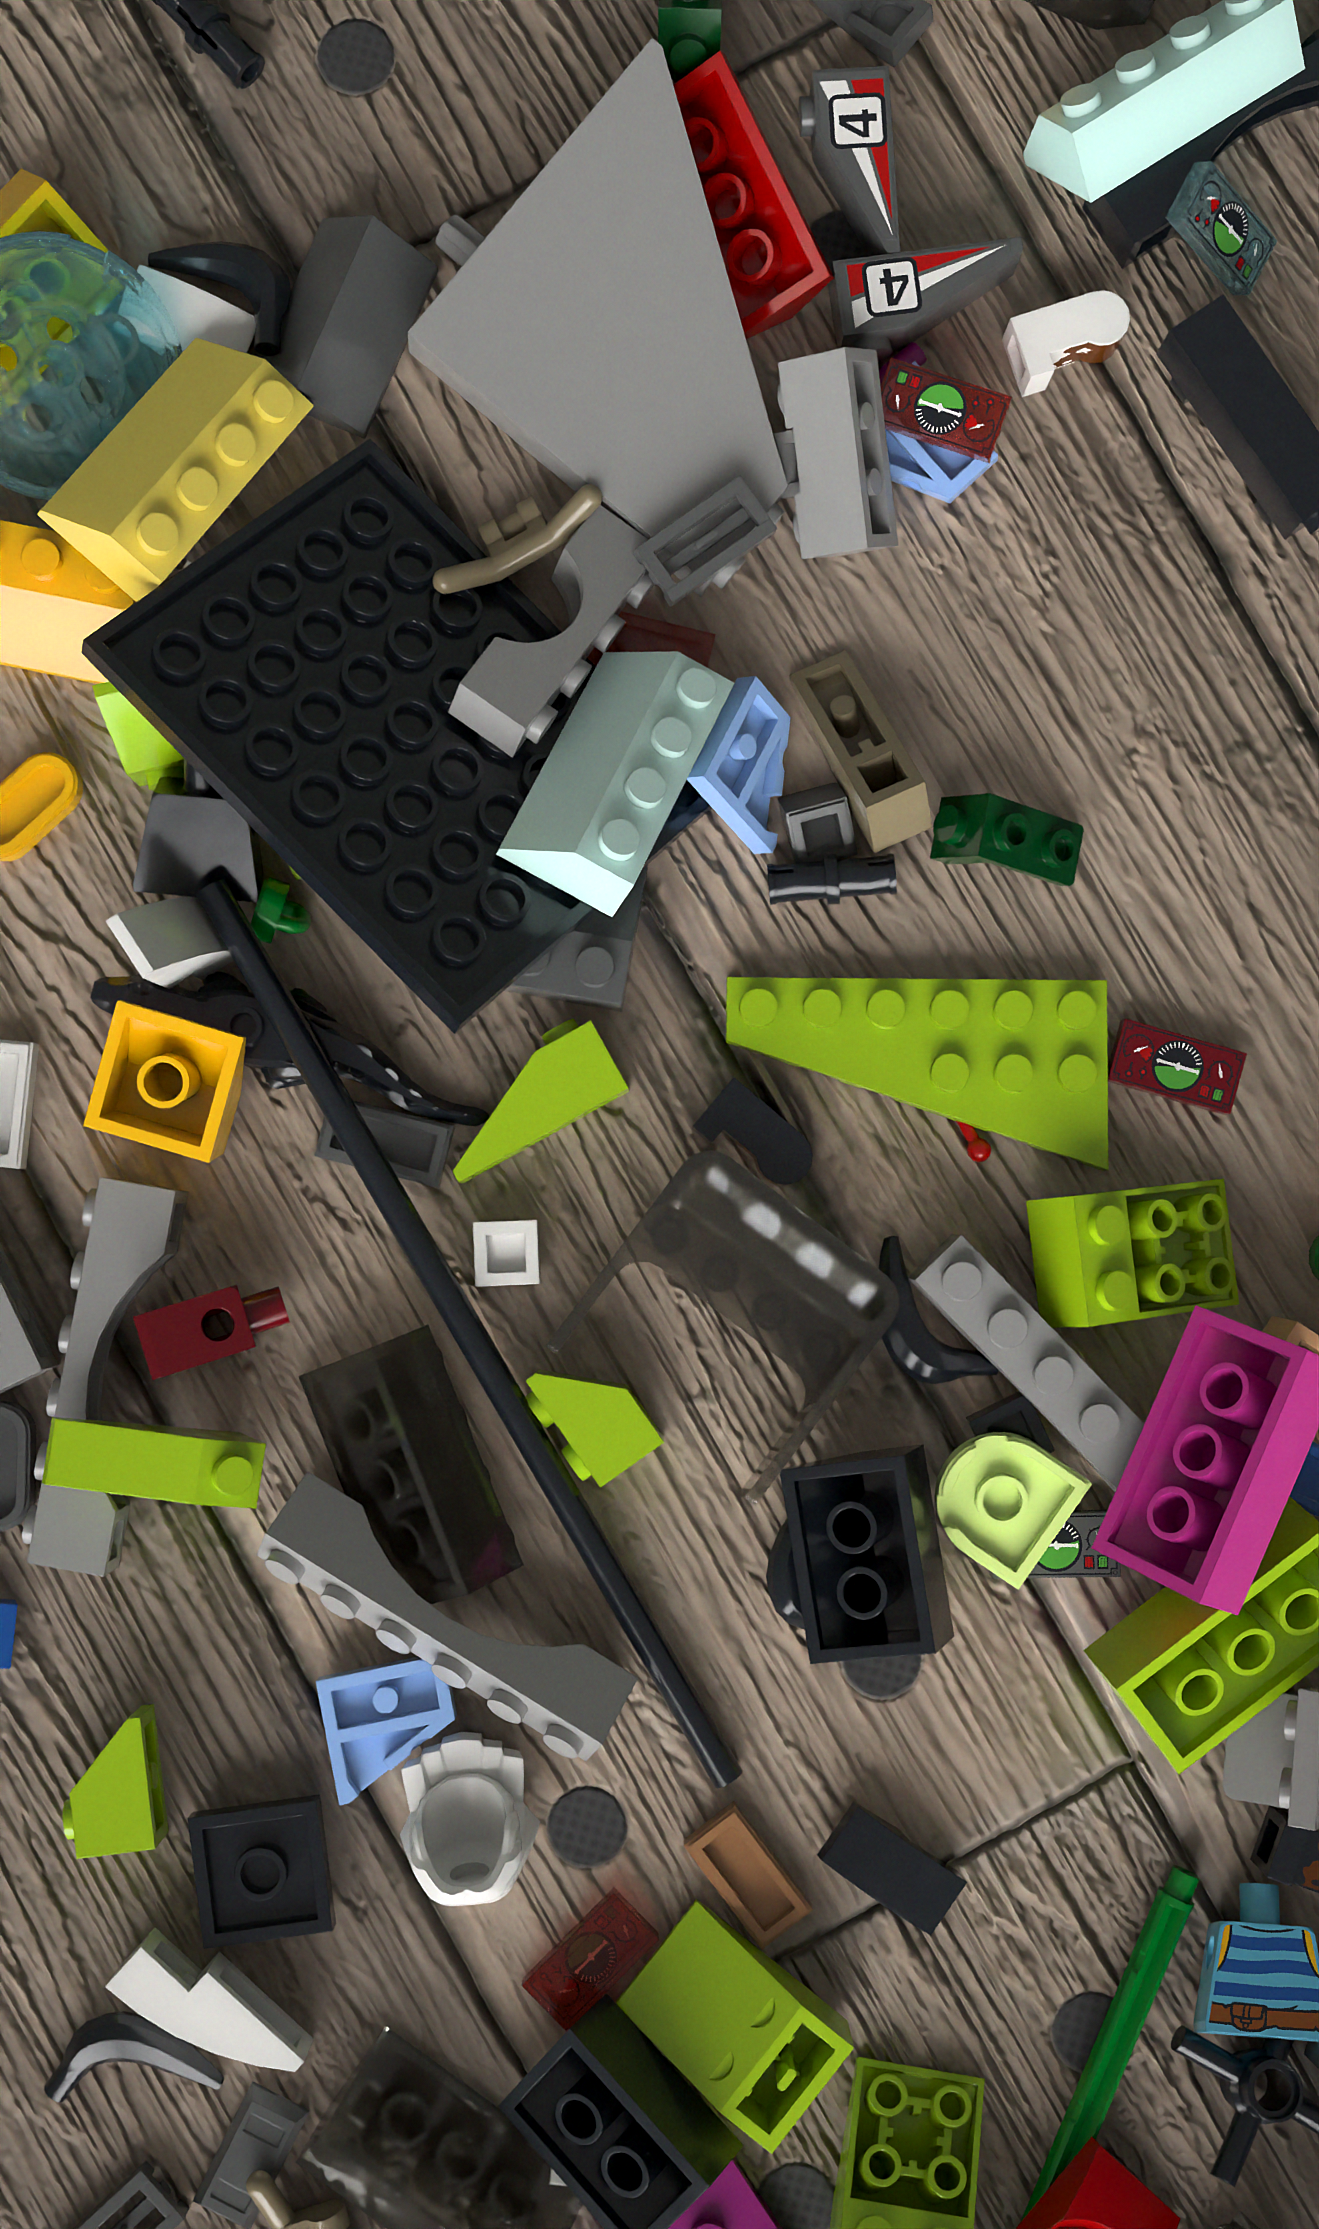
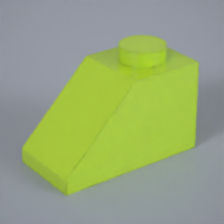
[92,681,184,791]
[63,1704,169,1859]

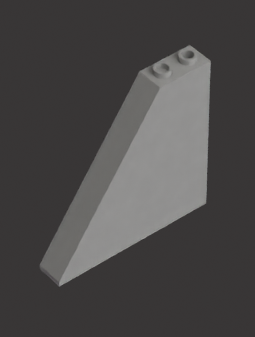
[408,38,788,597]

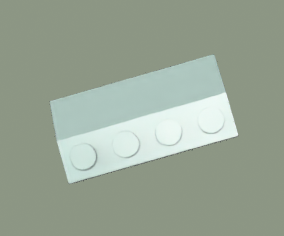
[1023,0,1305,203]
[496,651,734,917]

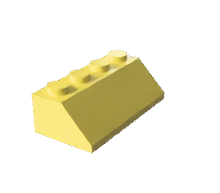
[37,338,314,602]

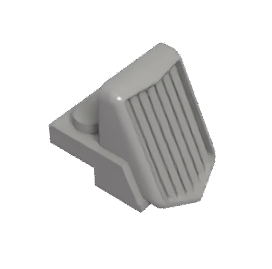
[1222,1687,1319,1831]

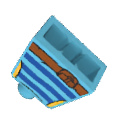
[1193,1883,1319,2042]

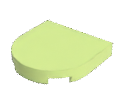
[934,1432,1092,1590]

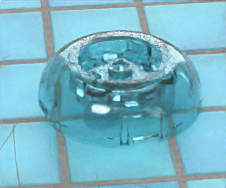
[0,231,182,501]

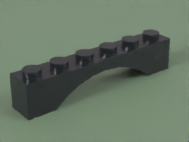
[1082,29,1319,269]

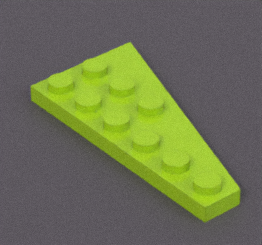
[726,977,1109,1171]

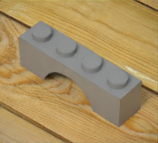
[448,505,659,757]

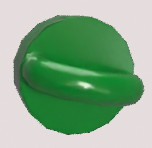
[250,877,312,944]

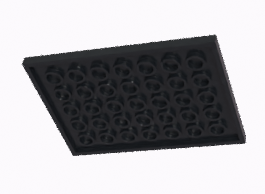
[81,438,712,1034]

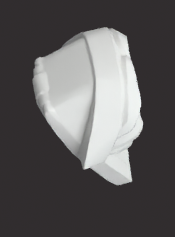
[400,1732,540,1906]

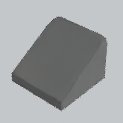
[778,782,858,863]

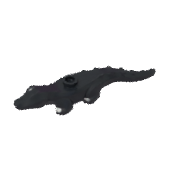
[90,972,489,1127]

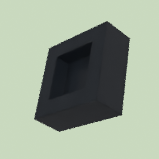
[966,1391,1055,1453]

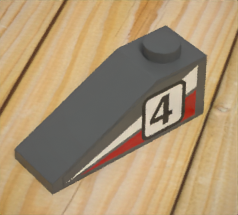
[798,66,900,257]
[828,237,1023,361]

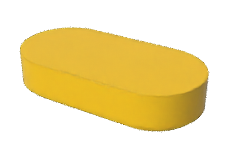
[0,752,83,861]

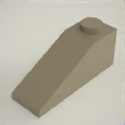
[789,650,932,853]

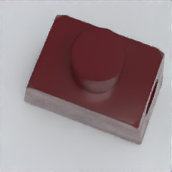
[133,1285,290,1380]

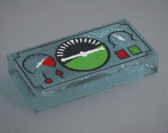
[1166,161,1277,295]

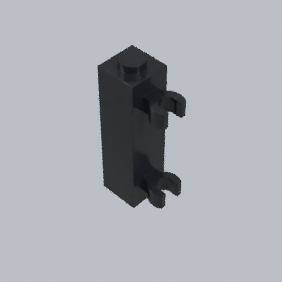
[1156,294,1319,540]

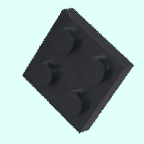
[187,1794,336,1949]

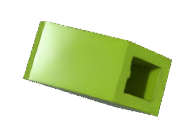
[525,1369,664,1488]

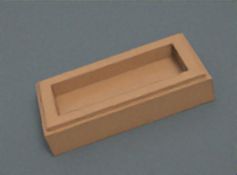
[683,1801,813,1950]

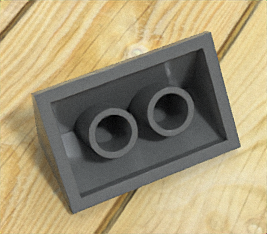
[262,215,438,439]

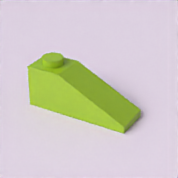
[453,1018,629,1183]
[42,1417,266,1509]

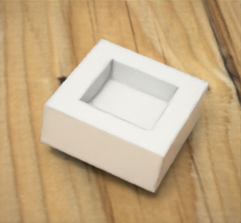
[473,1220,541,1287]

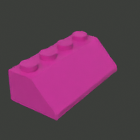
[1091,1305,1319,1615]

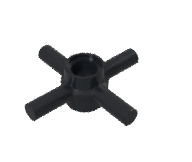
[1171,2025,1319,2187]

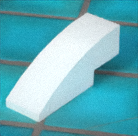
[106,897,234,989]
[105,1928,314,2072]

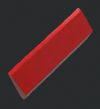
[673,51,834,339]

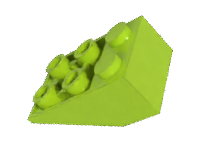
[1026,1178,1239,1328]
[616,1898,854,2154]
[830,2057,985,2229]

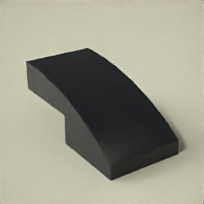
[817,1801,967,1936]

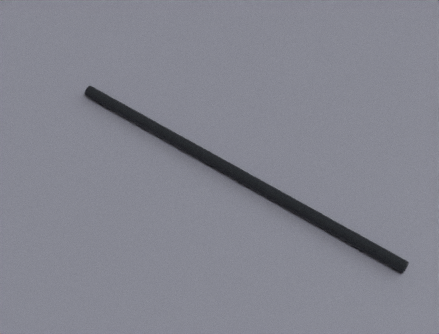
[196,879,743,1788]

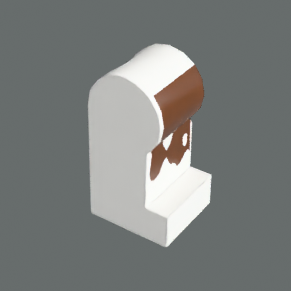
[1002,290,1130,397]

